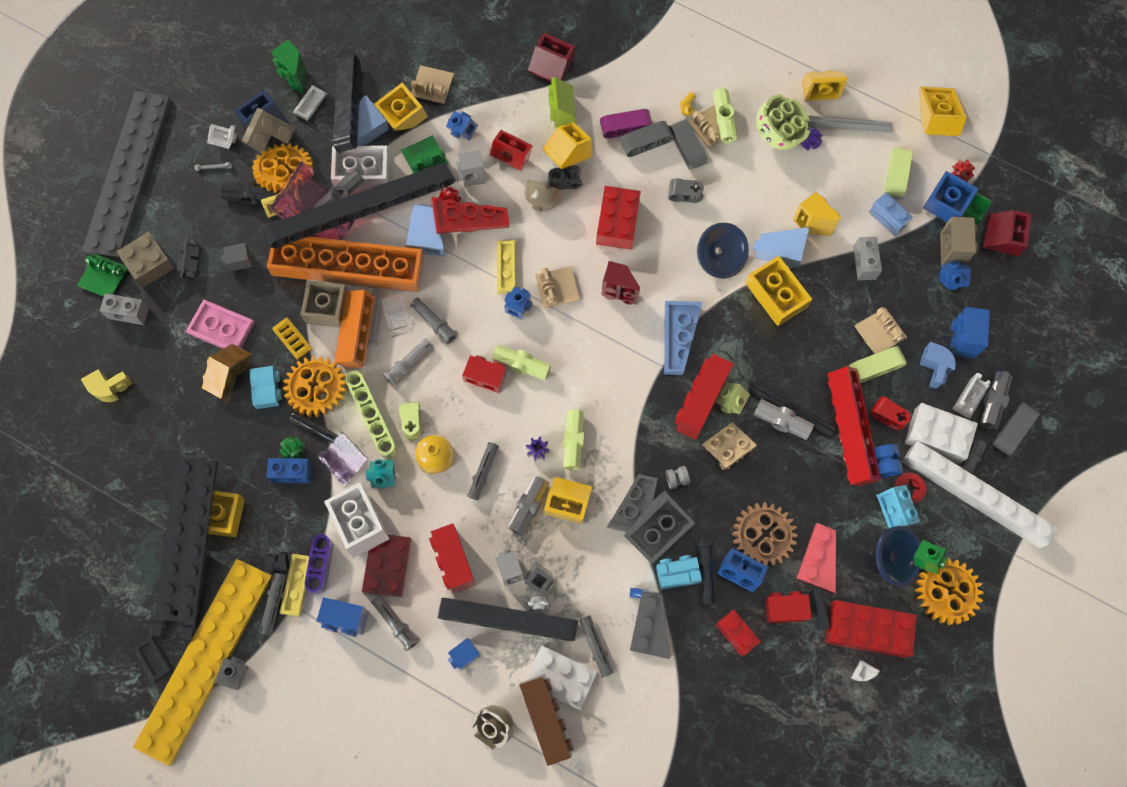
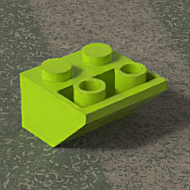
[548,77,576,128]

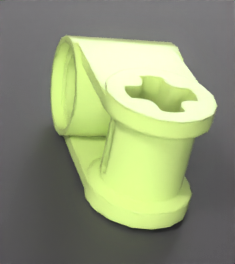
[399,402,421,441]

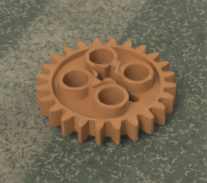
[732,502,798,567]

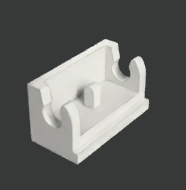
[953,372,991,419]

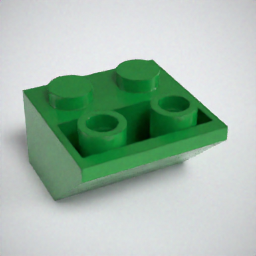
[271,40,306,94]

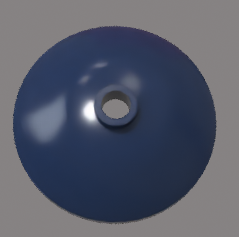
[697,222,749,279]
[876,526,922,587]

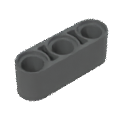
[669,119,707,170]
[619,121,674,157]
[992,402,1040,456]

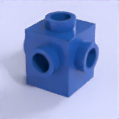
[446,111,478,141]
[939,261,971,290]
[504,287,533,320]

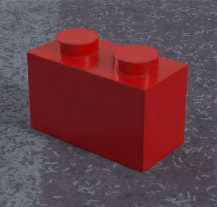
[462,355,507,393]
[765,591,811,624]
[715,609,761,657]

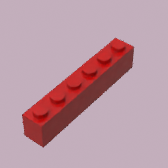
[828,366,881,486]

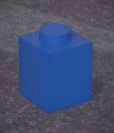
[448,638,481,671]

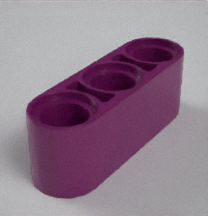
[599,109,653,139]

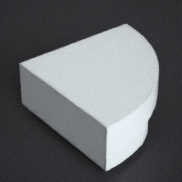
[851,660,880,681]

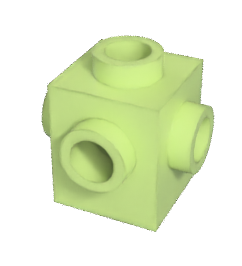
[716,382,750,414]

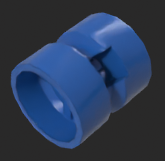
[874,444,903,477]

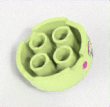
[756,94,810,150]

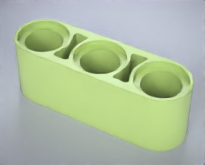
[884,147,913,198]
[849,346,907,383]

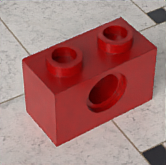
[489,130,533,171]

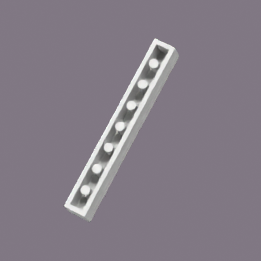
[902,441,1058,548]

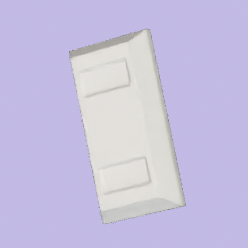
[293,85,327,121]

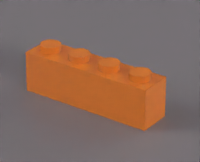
[334,290,375,369]

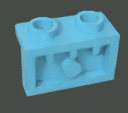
[877,485,920,528]

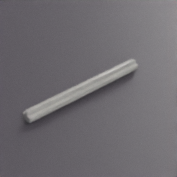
[787,115,893,133]

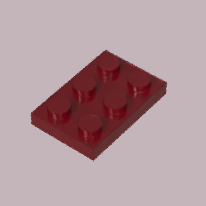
[362,534,412,598]

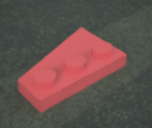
[796,523,836,594]

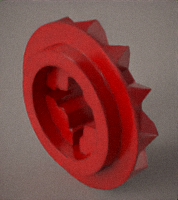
[895,473,927,503]

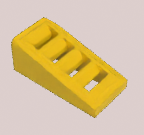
[272,318,312,360]

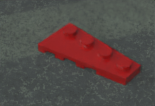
[431,197,510,234]

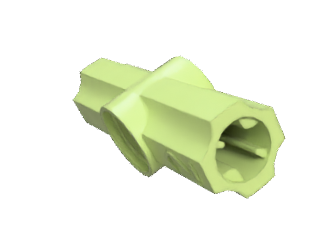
[713,88,737,143]
[492,344,551,380]
[564,409,584,470]

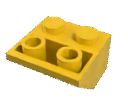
[543,122,592,169]
[793,192,841,236]
[544,477,592,524]

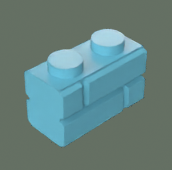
[656,555,702,590]

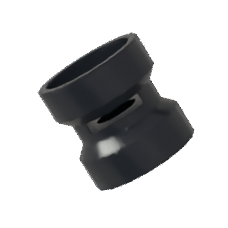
[265,552,289,574]

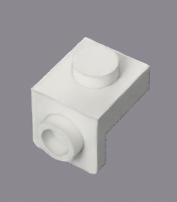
[207,124,237,149]

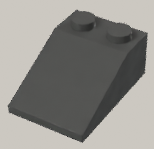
[624,490,695,564]

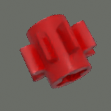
[951,159,976,182]
[438,187,462,202]

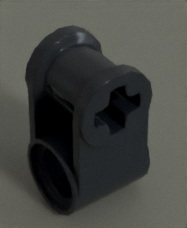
[547,165,583,190]

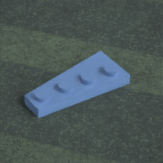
[664,301,703,375]

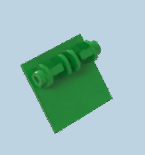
[401,135,449,173]
[77,254,128,297]

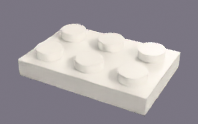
[525,646,597,710]

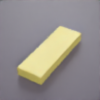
[497,240,516,294]
[280,554,309,617]

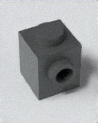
[221,243,253,271]
[524,562,553,595]
[214,656,248,690]

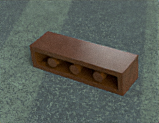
[519,674,574,766]

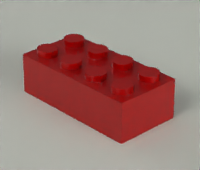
[674,353,734,440]
[825,600,917,658]

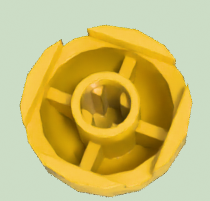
[415,435,454,474]

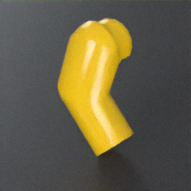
[679,92,696,117]

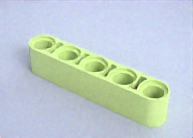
[346,371,397,459]

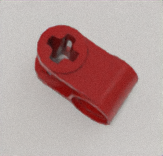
[870,397,911,431]

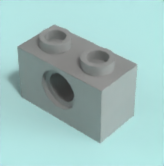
[456,150,485,187]
[853,237,882,280]
[100,294,149,325]
[495,550,524,586]

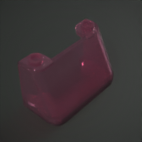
[271,161,355,240]

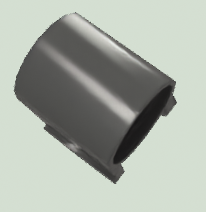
[668,178,704,203]

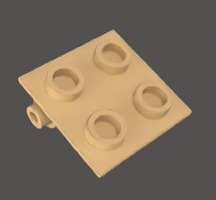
[411,65,454,104]
[688,104,737,148]
[535,267,580,308]
[855,307,907,354]
[702,422,757,470]

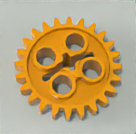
[252,143,313,193]
[283,356,347,417]
[915,558,983,625]

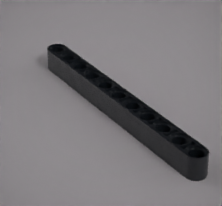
[262,163,456,248]

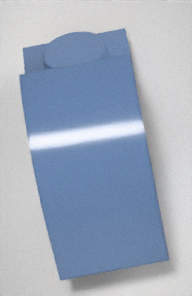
[920,342,955,389]

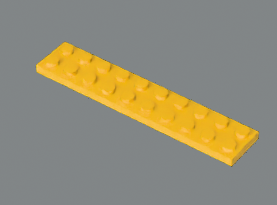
[133,559,273,766]

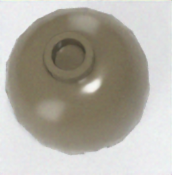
[525,180,562,212]
[471,705,514,750]

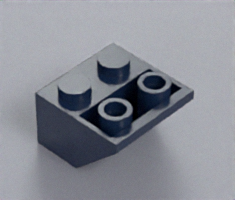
[234,90,289,139]

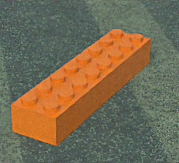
[267,237,424,292]

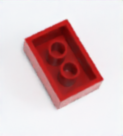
[596,186,641,250]
[429,523,476,594]

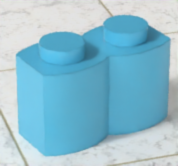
[250,366,282,409]

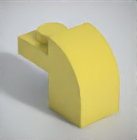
[81,369,132,402]

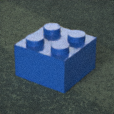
[923,171,978,222]
[950,307,990,358]
[316,597,369,637]

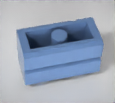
[869,192,913,236]

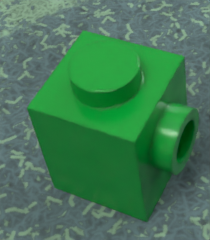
[914,540,948,575]

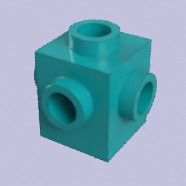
[366,459,396,489]

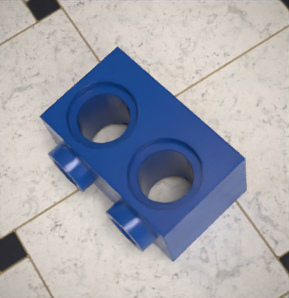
[266,458,312,483]
[717,548,768,593]

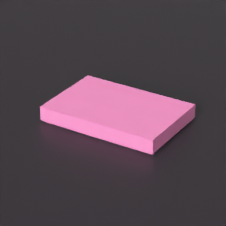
[186,300,255,348]

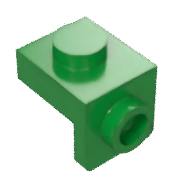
[962,193,992,225]

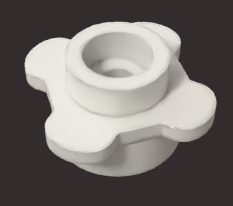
[528,596,549,613]

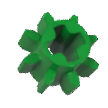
[279,436,305,459]

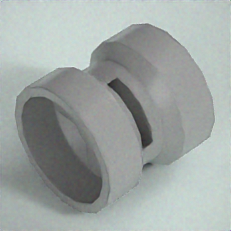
[665,466,690,489]

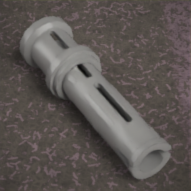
[382,338,434,386]

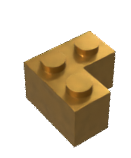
[202,343,251,399]

